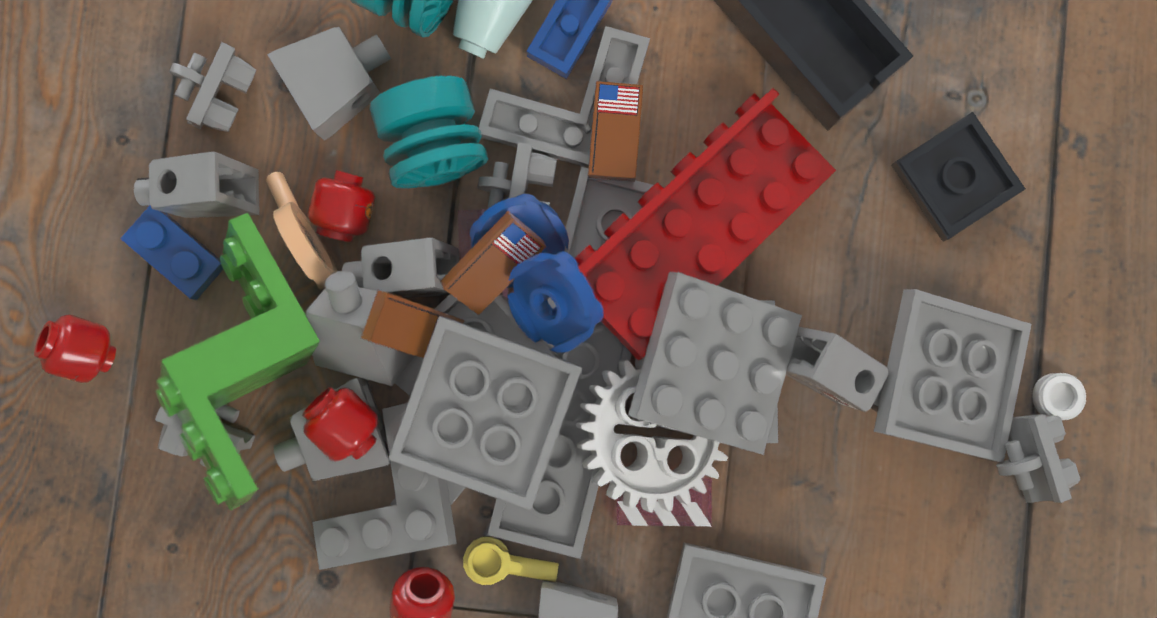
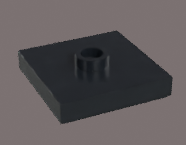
[891,112,1026,242]

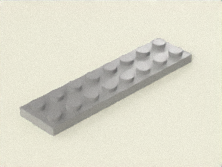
[487,167,664,559]

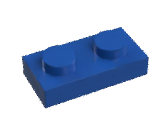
[526,0,613,79]
[120,205,223,300]

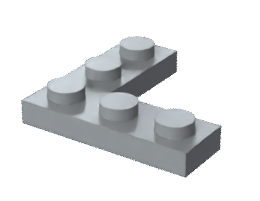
[478,26,650,168]
[313,403,457,570]

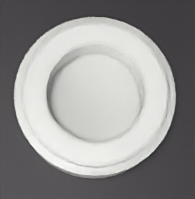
[1032,373,1086,420]

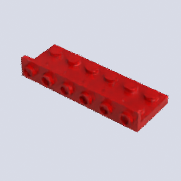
[574,88,836,361]

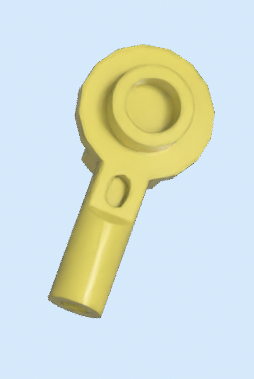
[463,536,559,585]

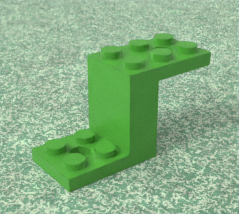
[155,213,320,511]

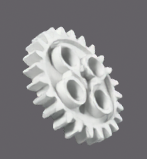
[576,357,728,512]

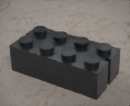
[714,0,914,131]

